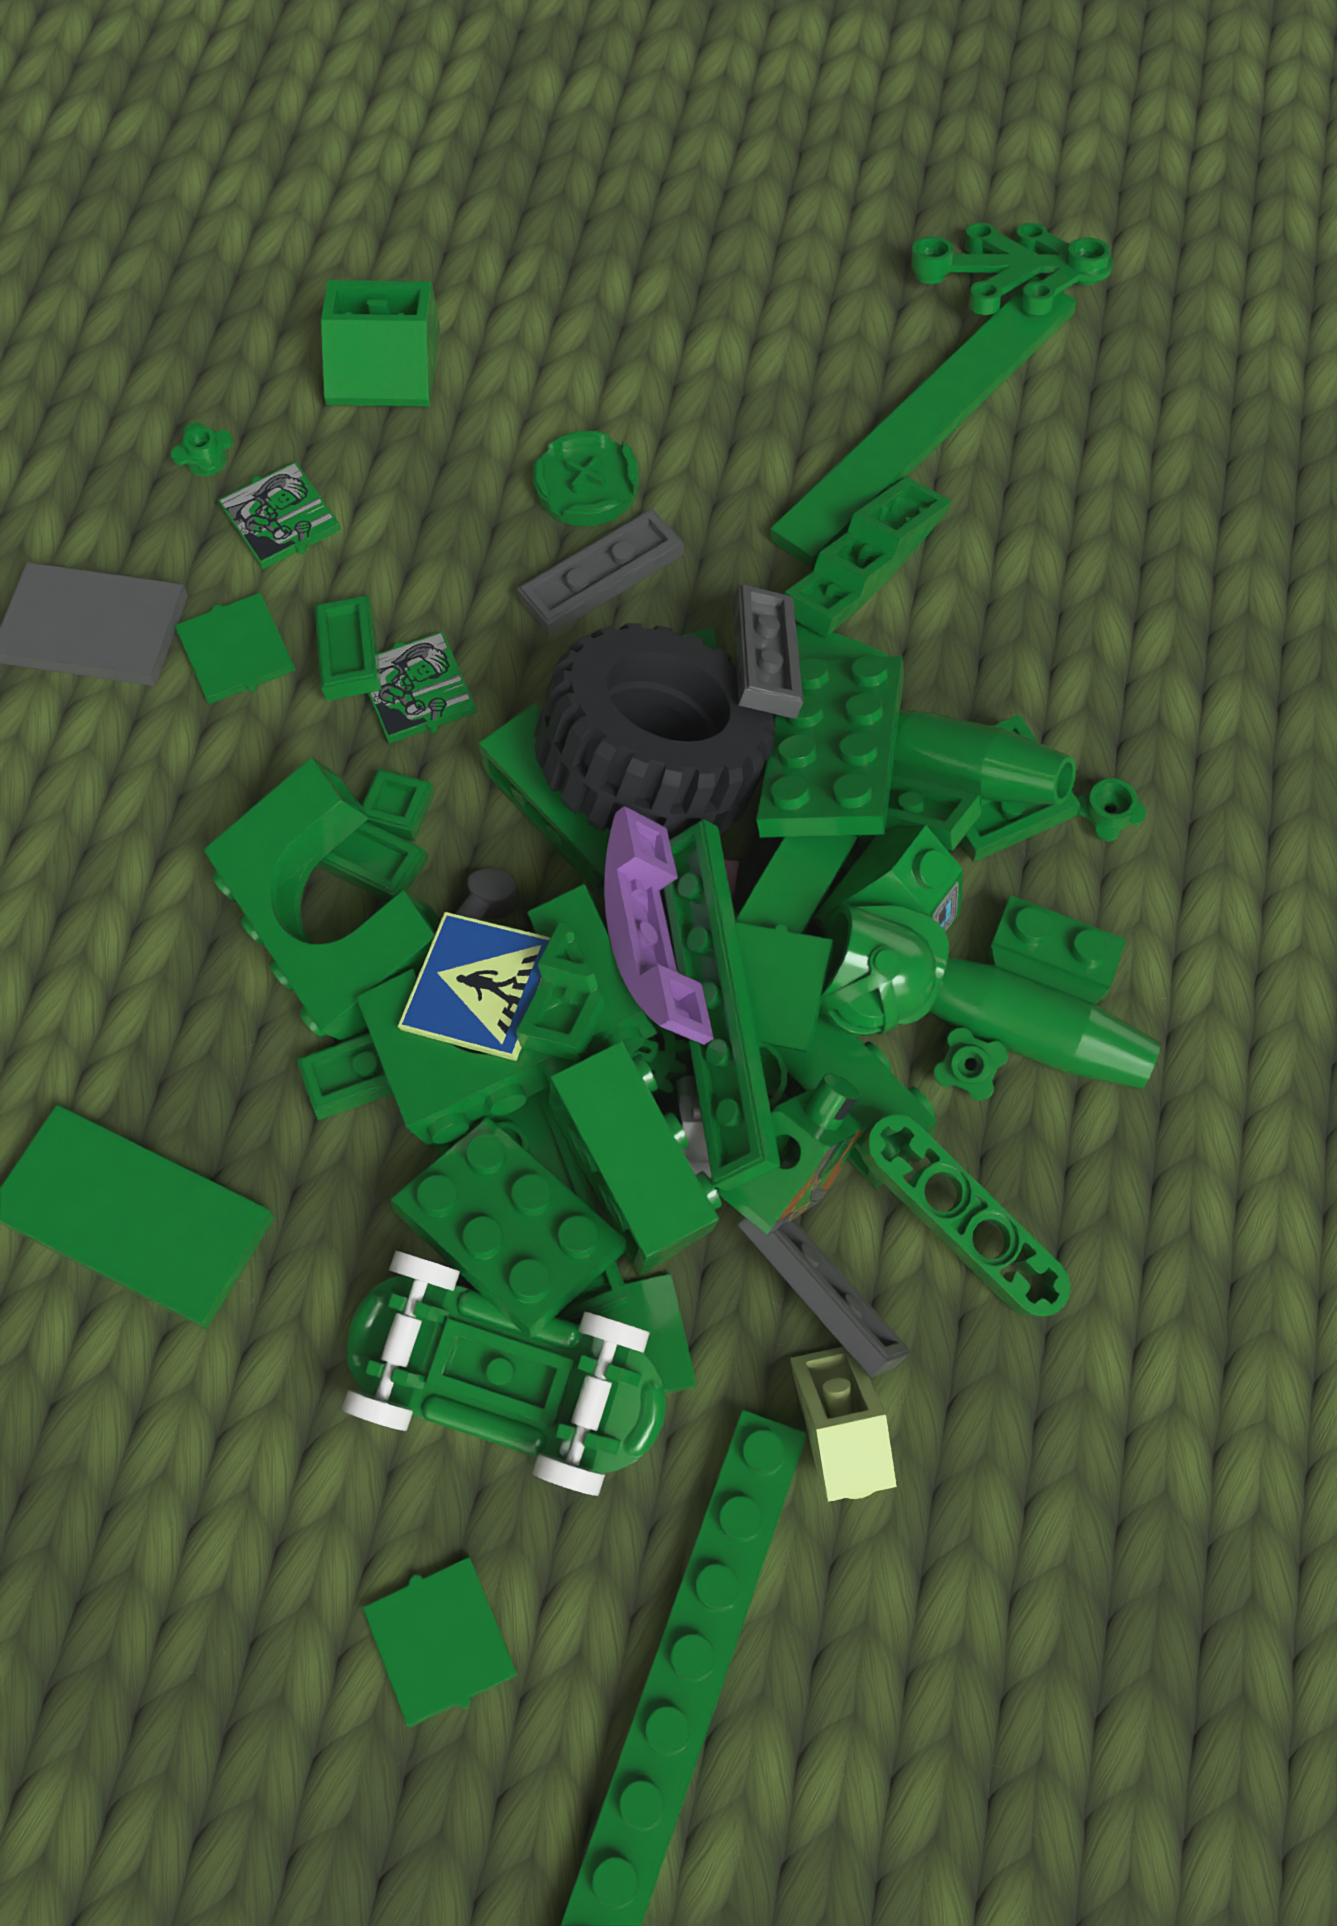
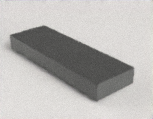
[516,508,684,636]
[732,584,803,719]
[738,1217,910,1378]

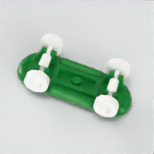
[341,1251,667,1496]

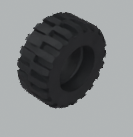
[534,623,776,840]

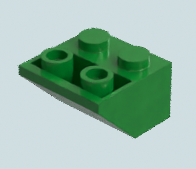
[321,280,440,407]

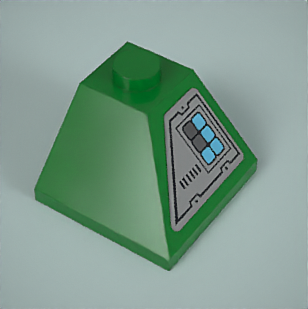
[812,825,963,934]

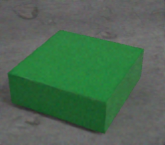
[361,768,435,841]

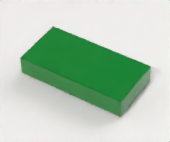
[314,595,382,701]
[316,822,428,902]

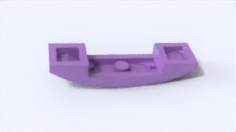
[604,806,714,1045]

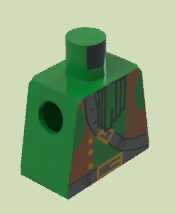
[717,1073,863,1235]

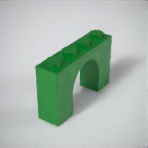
[203,757,441,1041]
[356,884,657,1146]

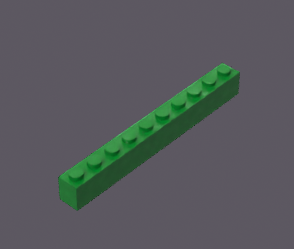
[478,704,938,1190]

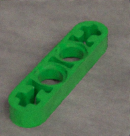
[860,1114,1071,1318]

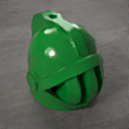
[820,903,949,1036]

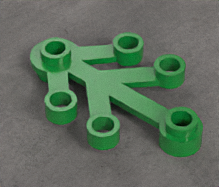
[911,222,1113,315]

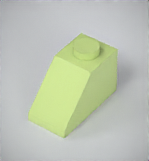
[790,1346,897,1502]

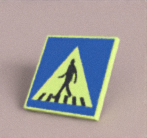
[398,912,551,1061]

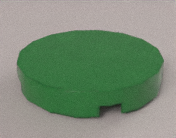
[533,431,639,526]

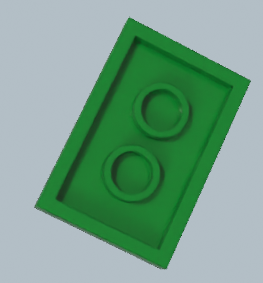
[391,1117,626,1339]

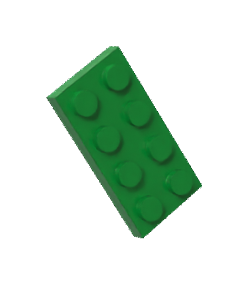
[756,655,904,838]

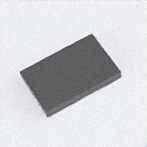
[0,562,188,686]

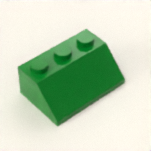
[548,1041,722,1277]

